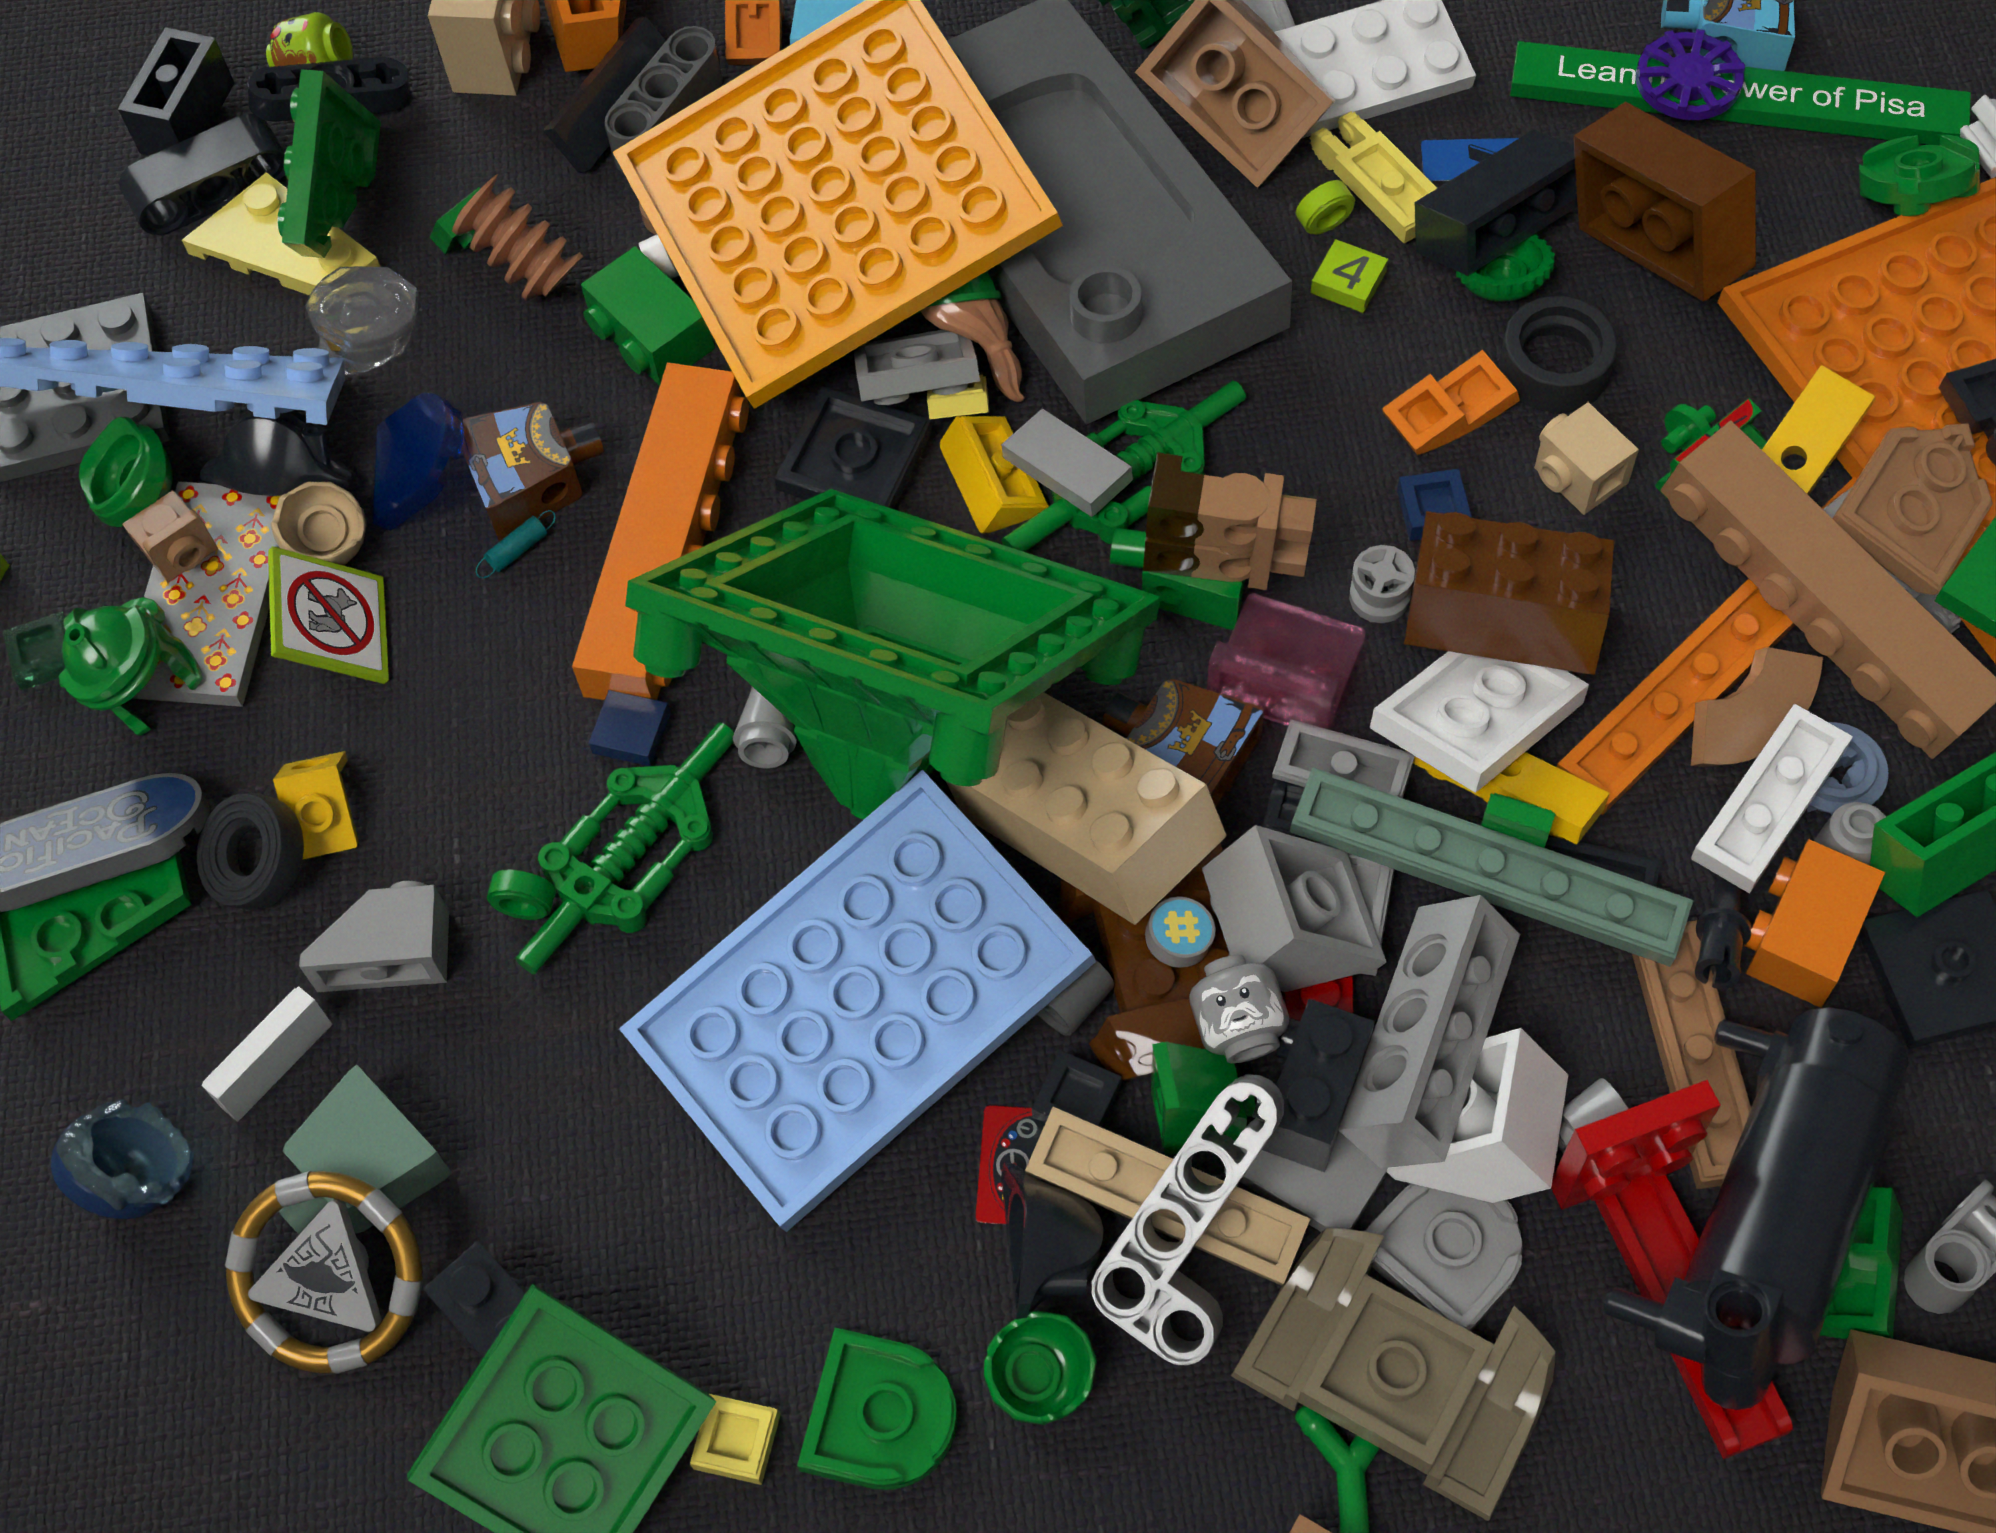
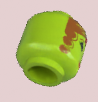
[266,12,353,67]

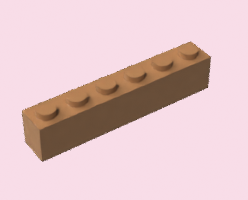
[1660,420,1996,759]

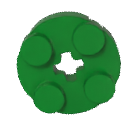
[1859,135,1980,216]

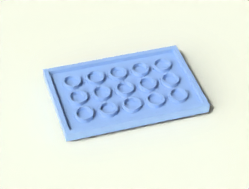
[619,770,1096,1232]

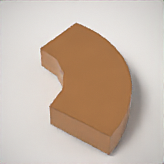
[1691,647,1823,767]

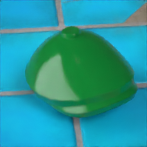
[79,416,173,527]

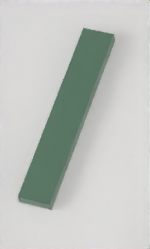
[1289,767,1693,967]

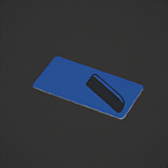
[1421,138,1519,181]

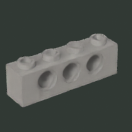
[1338,895,1520,1168]

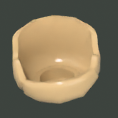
[271,482,366,566]

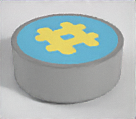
[1145,897,1215,967]

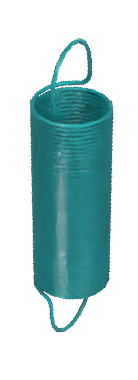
[476,510,555,578]

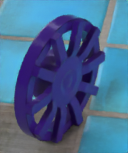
[1635,29,1745,120]

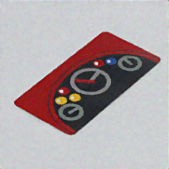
[975,1105,1045,1224]

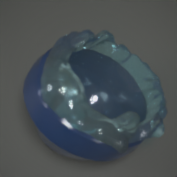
[51,1099,194,1219]

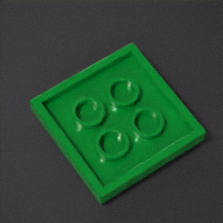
[407,1284,717,1533]

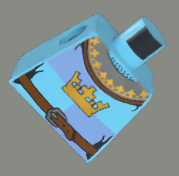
[1661,0,1795,71]

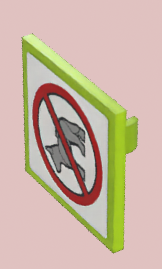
[268,546,389,684]

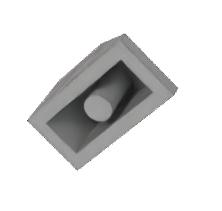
[299,881,449,992]

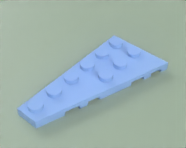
[0,338,345,425]

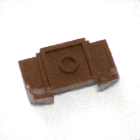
[1059,843,1277,1081]

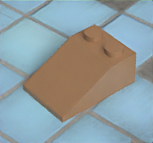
[1135,0,1335,188]

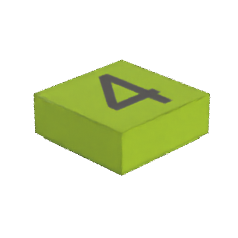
[1311,239,1388,313]

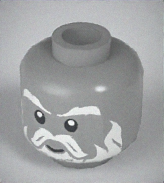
[1189,955,1289,1063]

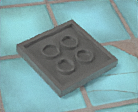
[0,293,171,482]

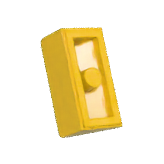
[939,416,1049,533]

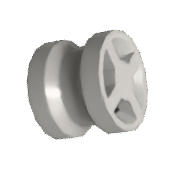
[1349,545,1415,623]

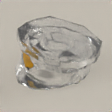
[305,266,418,375]

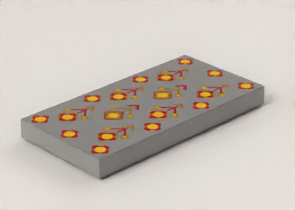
[133,481,280,707]

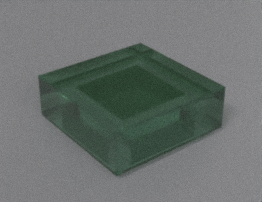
[2,611,66,690]

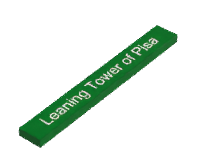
[1510,41,1971,145]

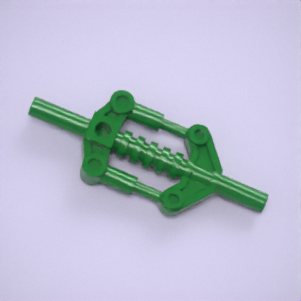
[1001,380,1246,552]
[515,722,734,974]

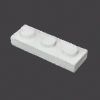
[1691,704,1853,894]

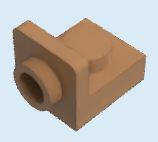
[122,491,218,583]

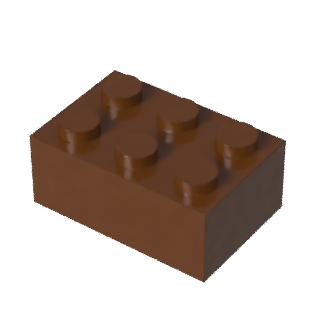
[1573,102,1756,302]
[1404,511,1614,675]

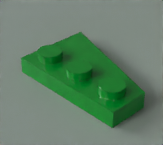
[0,851,191,1022]

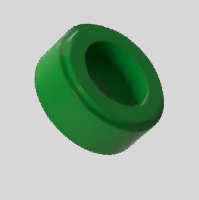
[487,870,556,920]

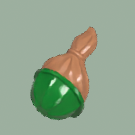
[912,271,1025,402]

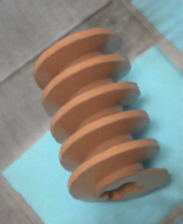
[452,174,584,301]

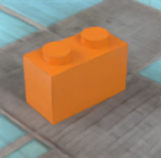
[1745,839,1885,1008]

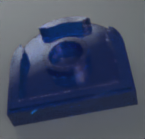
[373,392,464,531]

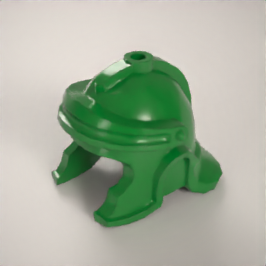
[58,597,203,736]

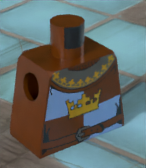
[451,402,605,542]
[1102,679,1264,810]

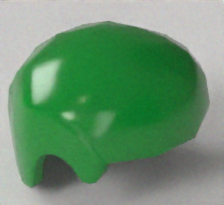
[983,1311,1097,1425]

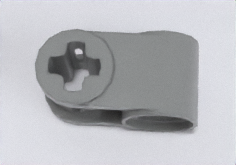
[1904,1179,1996,1314]

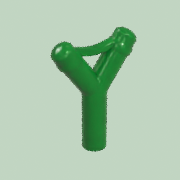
[1295,1405,1380,1533]

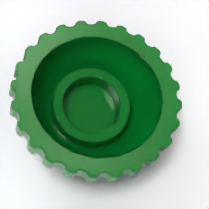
[1454,235,1555,302]

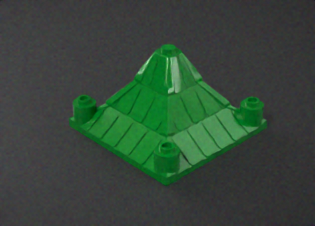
[625,489,1161,820]

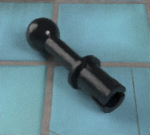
[1695,869,1752,989]

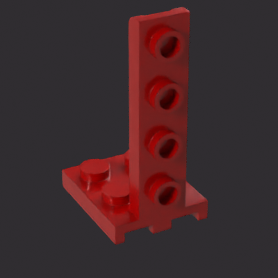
[1551,1080,1793,1460]

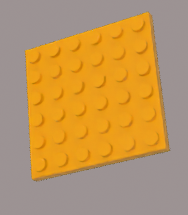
[613,0,1063,409]

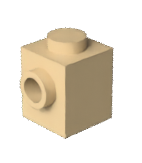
[1534,402,1639,515]

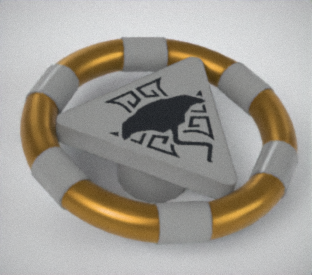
[225,1171,424,1374]

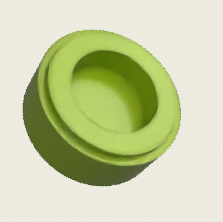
[1295,180,1355,234]

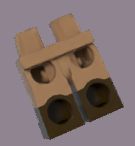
[1143,452,1317,590]

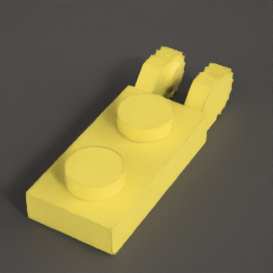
[1310,111,1437,244]

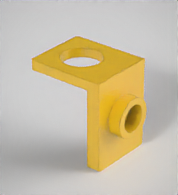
[273,751,359,859]

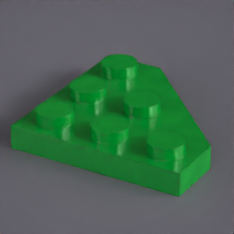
[278,69,381,258]

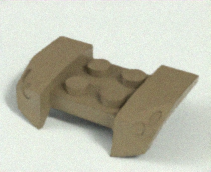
[1231,1228,1555,1521]

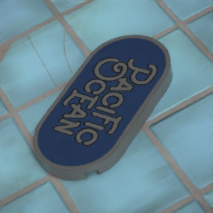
[0,773,210,912]

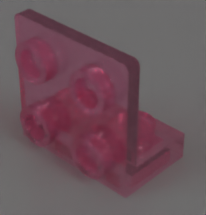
[1207,593,1366,730]

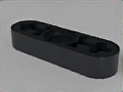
[247,57,409,122]

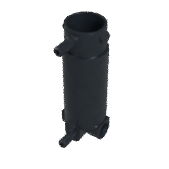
[1603,1008,1909,1410]

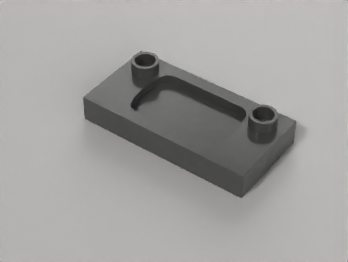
[947,0,1292,425]

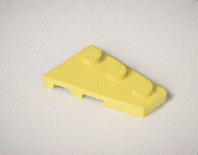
[182,173,382,306]

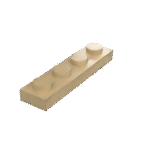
[1025,1107,1310,1285]

